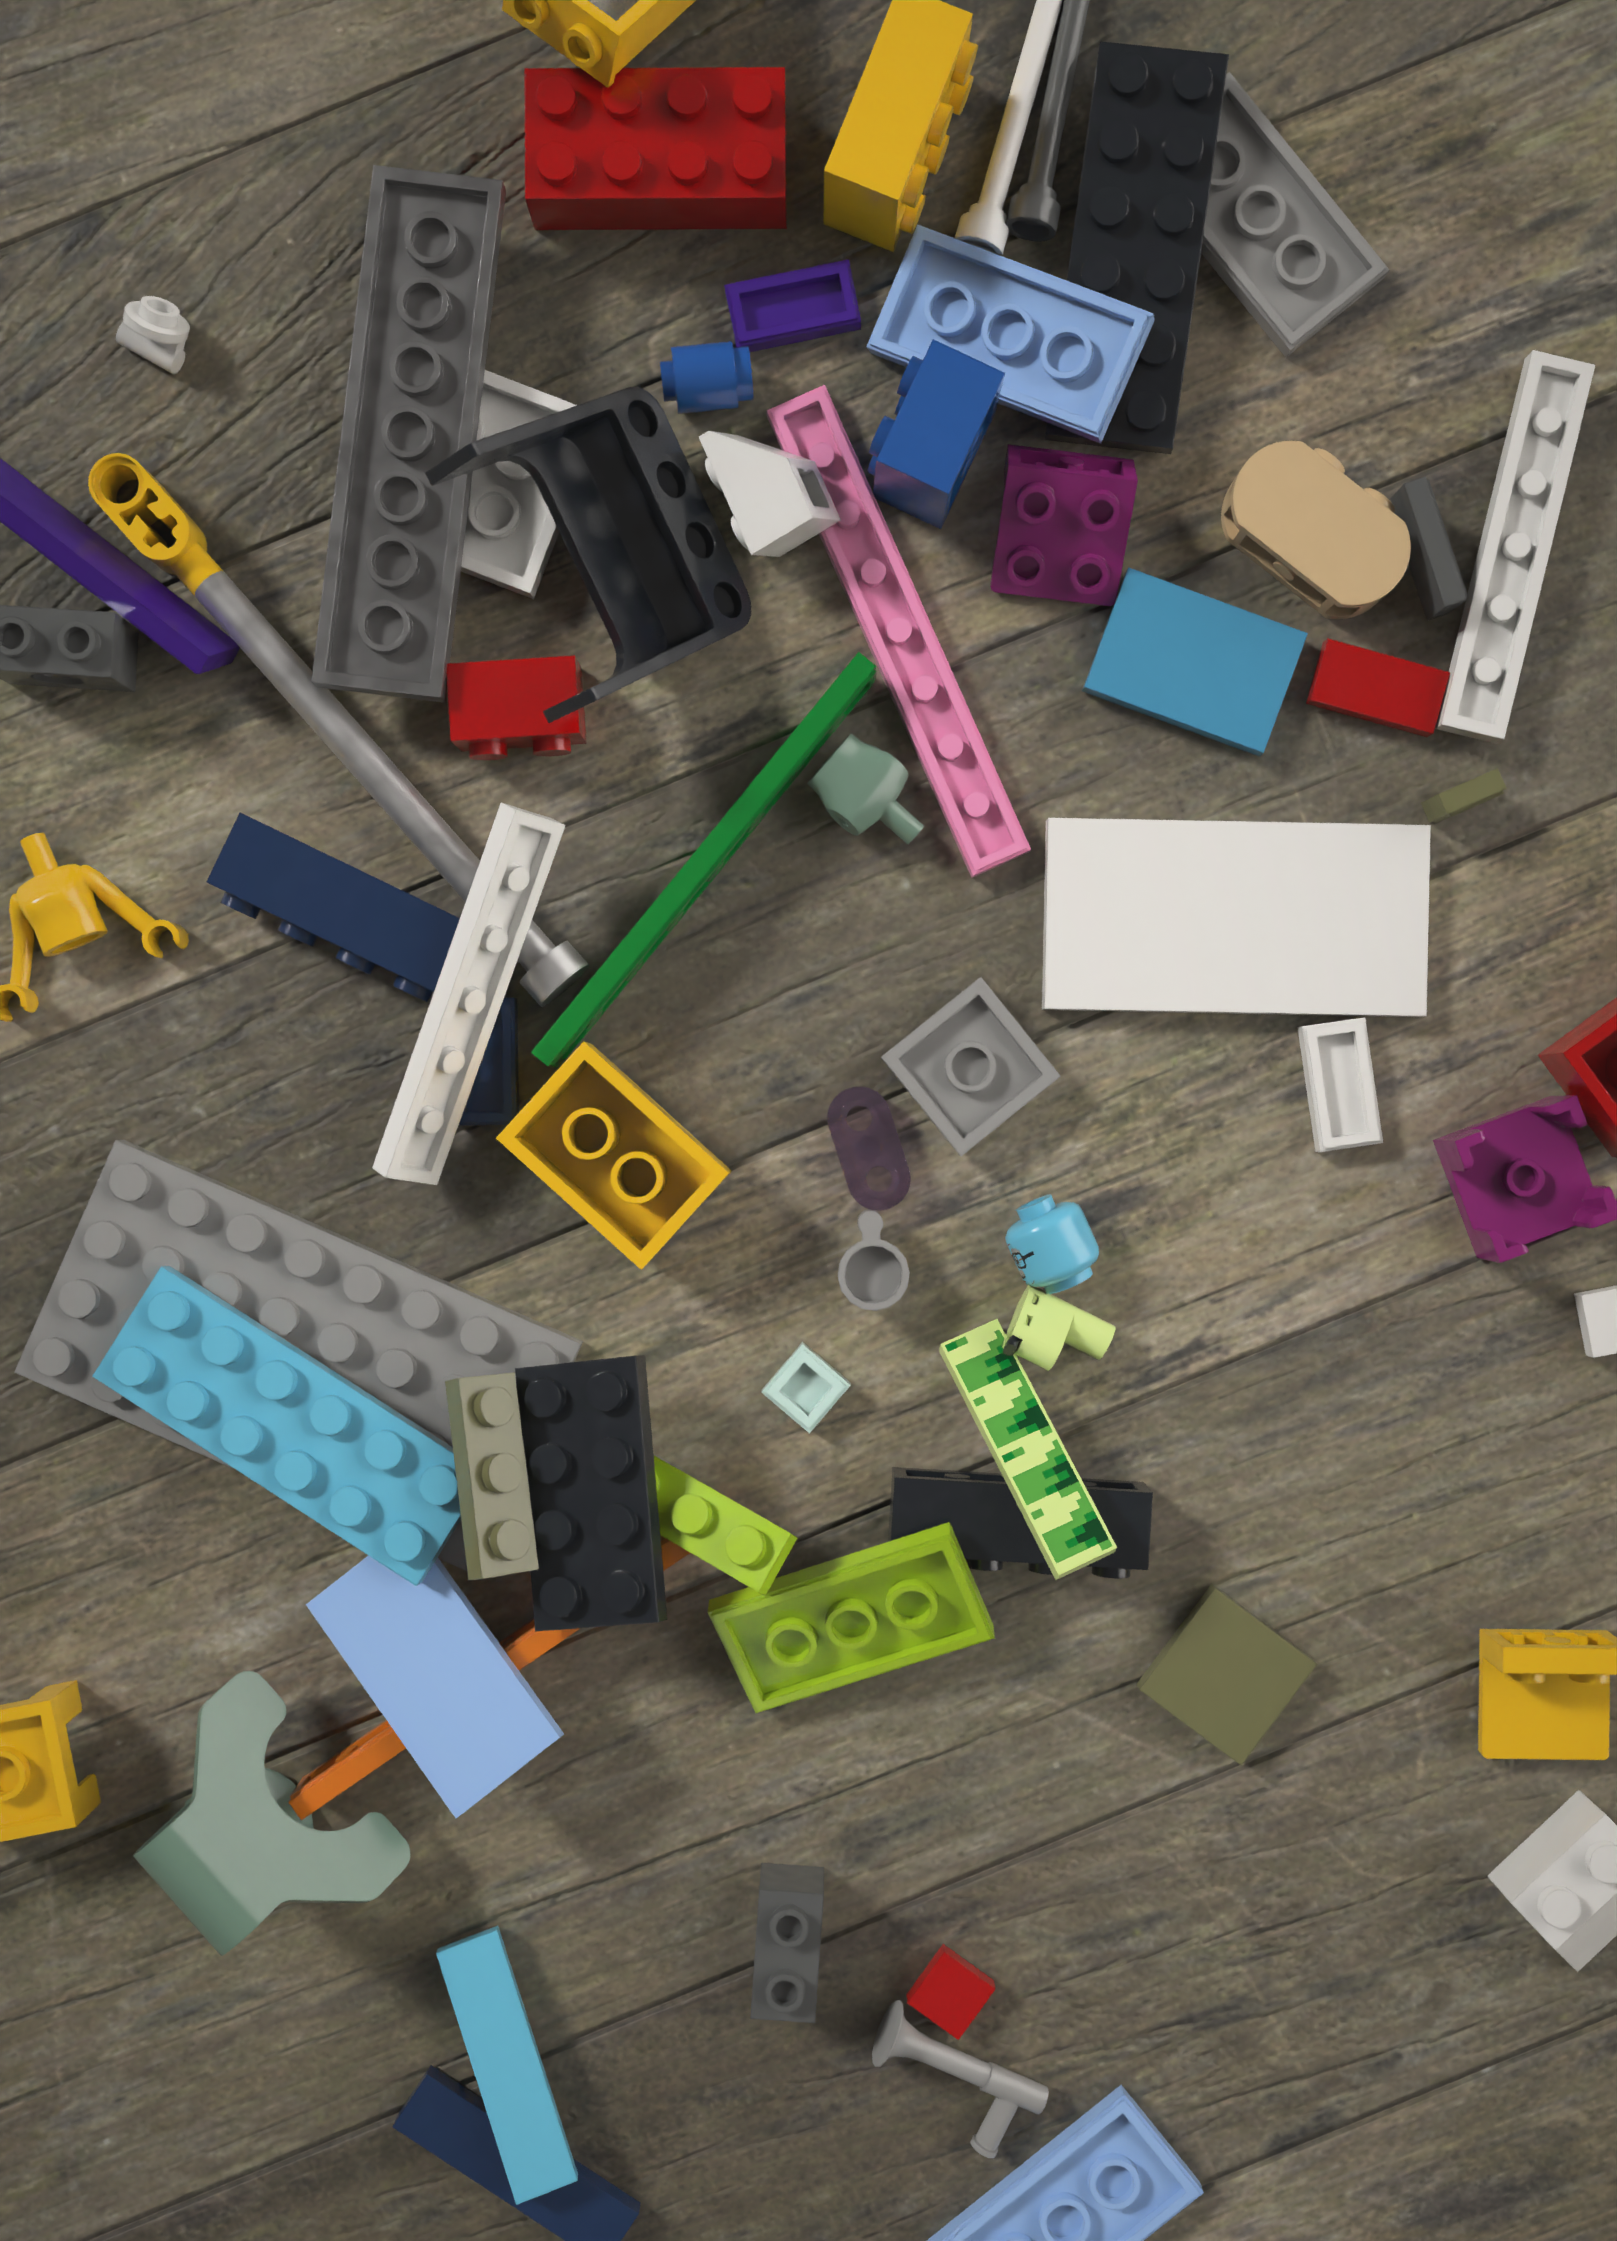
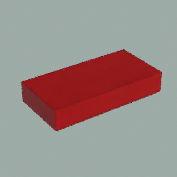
[1306,638,1450,737]

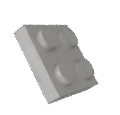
[880,977,1061,1156]

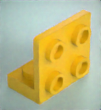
[1478,1629,1617,1760]

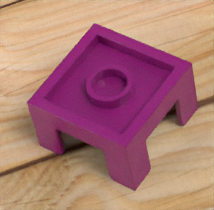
[1433,1095,1617,1263]

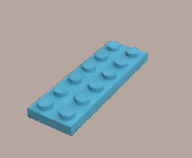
[92,1266,461,1586]

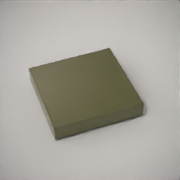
[1136,1583,1317,1766]

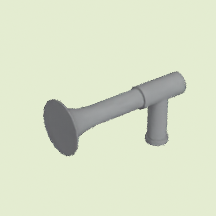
[872,2000,1049,2158]

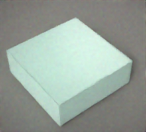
[761,1342,851,1434]

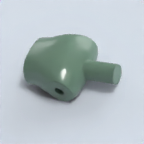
[807,733,924,845]

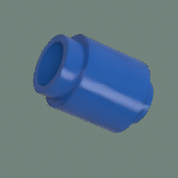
[660,341,754,414]

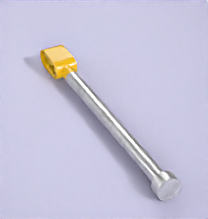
[88,453,589,1007]

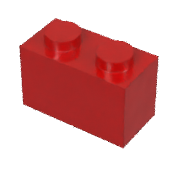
[446,655,587,760]

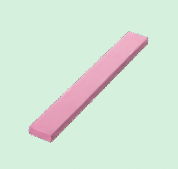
[767,385,1031,878]

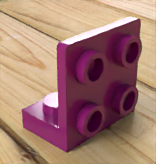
[990,444,1138,606]

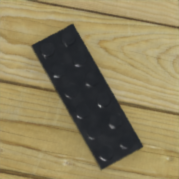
[1045,41,1229,454]

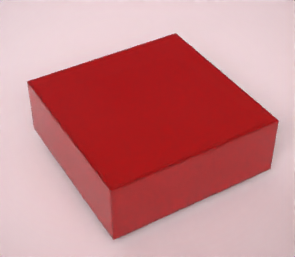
[906,1944,996,2040]

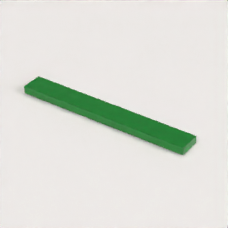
[531,652,877,1068]

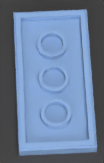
[866,224,1155,443]
[306,1555,564,1818]
[927,2085,1204,2241]

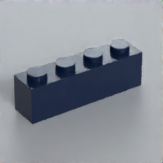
[206,812,460,1002]

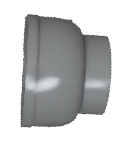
[837,1209,910,1311]

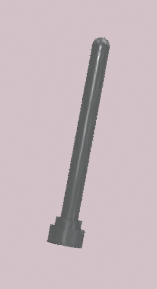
[1006,0,1090,242]

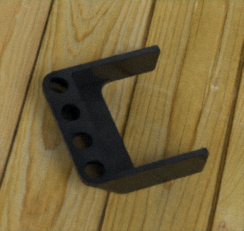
[425,387,751,723]

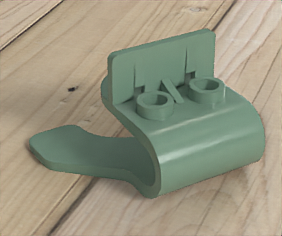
[133,1671,410,1956]

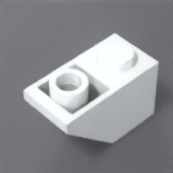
[699,431,841,557]

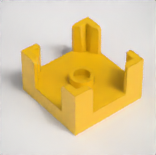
[0,1680,101,1842]

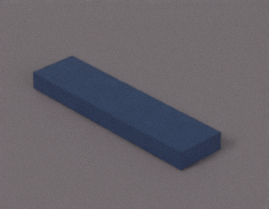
[392,2065,641,2241]

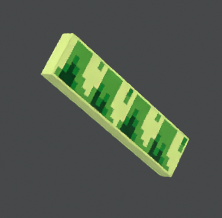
[939,1319,1117,1580]

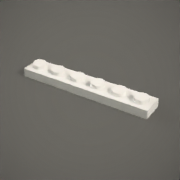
[1435,350,1595,744]
[372,803,566,1185]

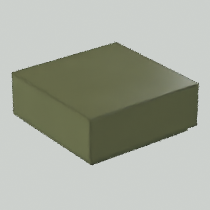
[1421,768,1507,824]

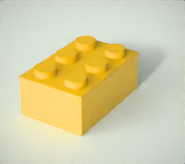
[824,0,978,252]
[496,1041,732,1270]

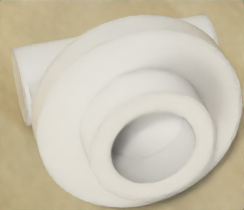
[116,296,190,374]

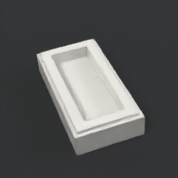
[1297,1017,1383,1152]

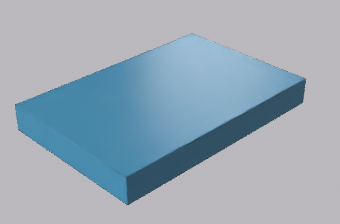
[1082,567,1308,756]

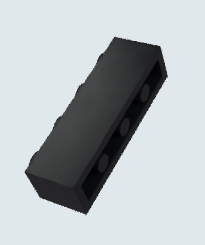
[888,1467,1153,1579]

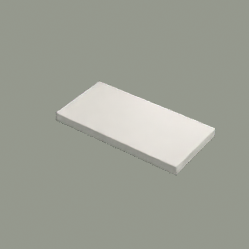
[1042,818,1431,1017]

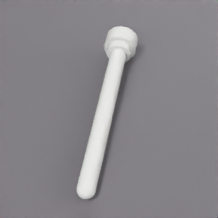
[955,0,1063,256]

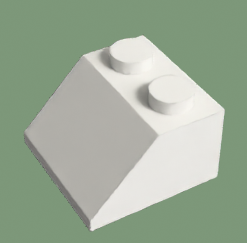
[1487,1790,1617,1972]

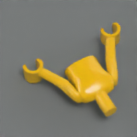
[0,833,189,1022]

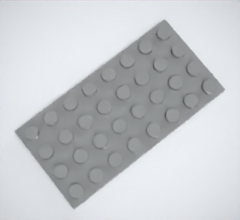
[14,1140,583,1571]

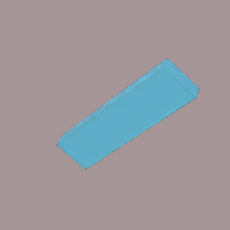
[436,1926,578,2205]

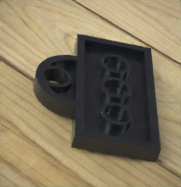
[515,1355,668,1632]

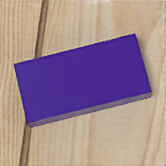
[724,259,861,352]

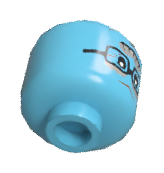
[1005,1194,1099,1294]

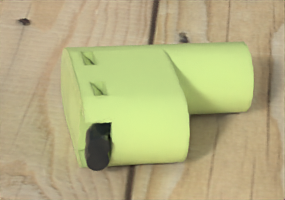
[1002,1285,1116,1371]

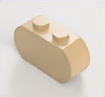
[1221,441,1411,619]

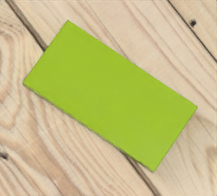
[707,1522,995,1713]

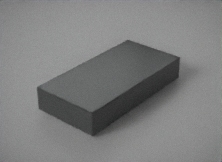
[1389,476,1468,621]

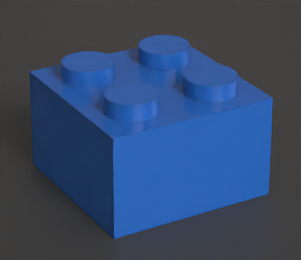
[867,339,1005,529]

